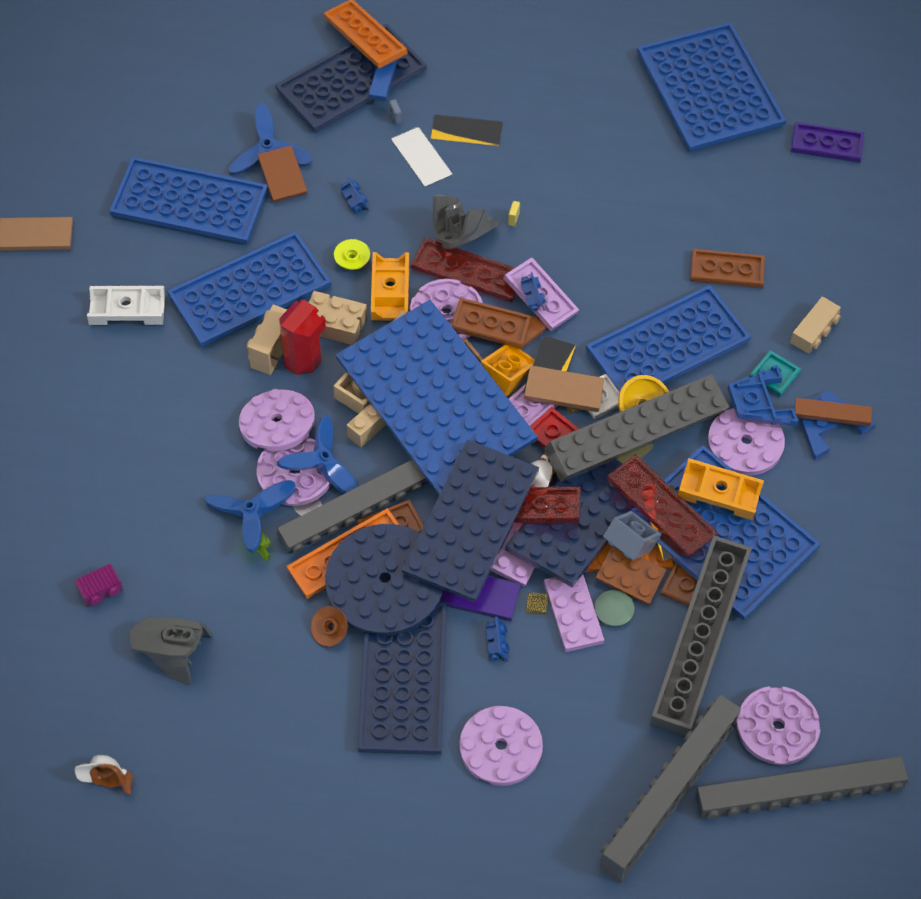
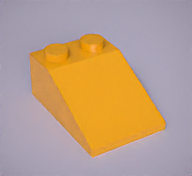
[480,345,535,396]

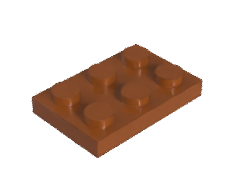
[595,546,666,606]

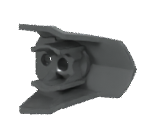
[433,195,499,249]
[130,617,213,685]

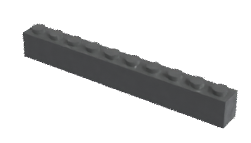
[277,460,428,554]
[695,756,908,820]

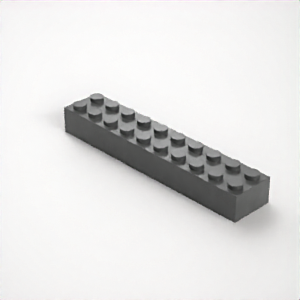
[544,374,729,482]
[650,535,752,736]
[599,695,741,883]

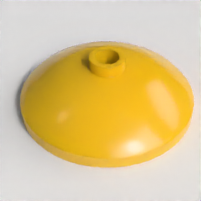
[618,375,669,412]

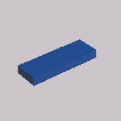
[369,60,397,101]

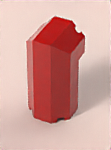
[279,300,326,375]

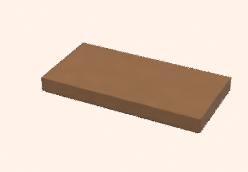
[0,217,73,251]
[524,365,604,412]

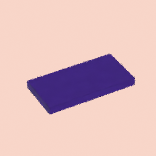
[791,122,864,163]
[440,576,521,621]

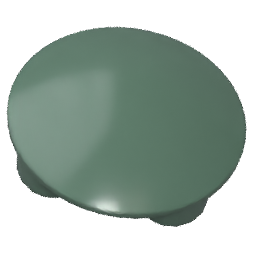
[594,590,634,626]

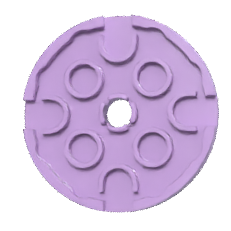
[410,279,483,340]
[239,389,315,452]
[708,408,785,476]
[256,438,331,506]
[737,686,820,765]
[460,706,543,786]

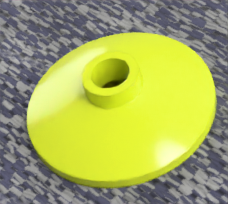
[334,239,370,270]

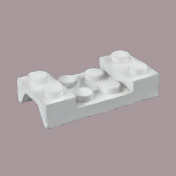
[87,286,165,325]

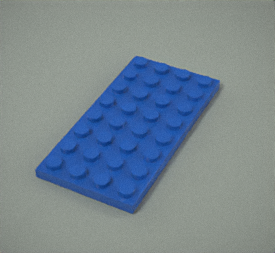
[109,157,268,244]
[167,231,332,347]
[586,285,751,392]

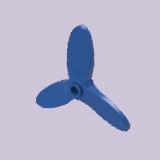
[229,103,312,175]
[277,415,359,494]
[205,480,296,553]

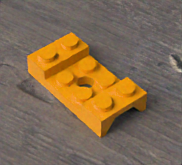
[371,252,409,321]
[677,458,764,520]

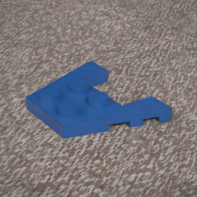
[728,365,798,426]
[799,390,876,459]

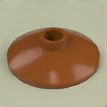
[311,606,348,647]

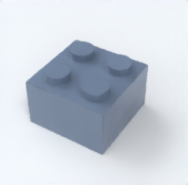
[603,511,662,560]

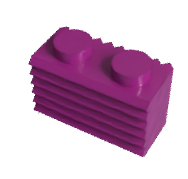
[74,563,123,607]

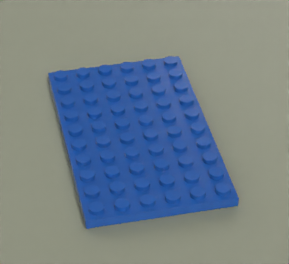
[336,299,538,495]

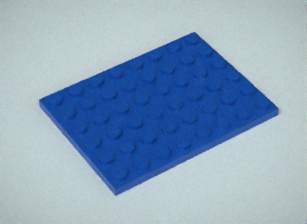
[637,22,786,152]
[631,445,821,620]

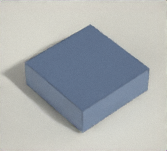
[389,99,402,125]

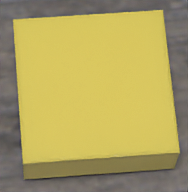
[508,201,520,227]

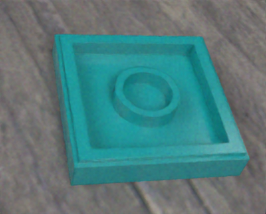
[749,350,801,397]

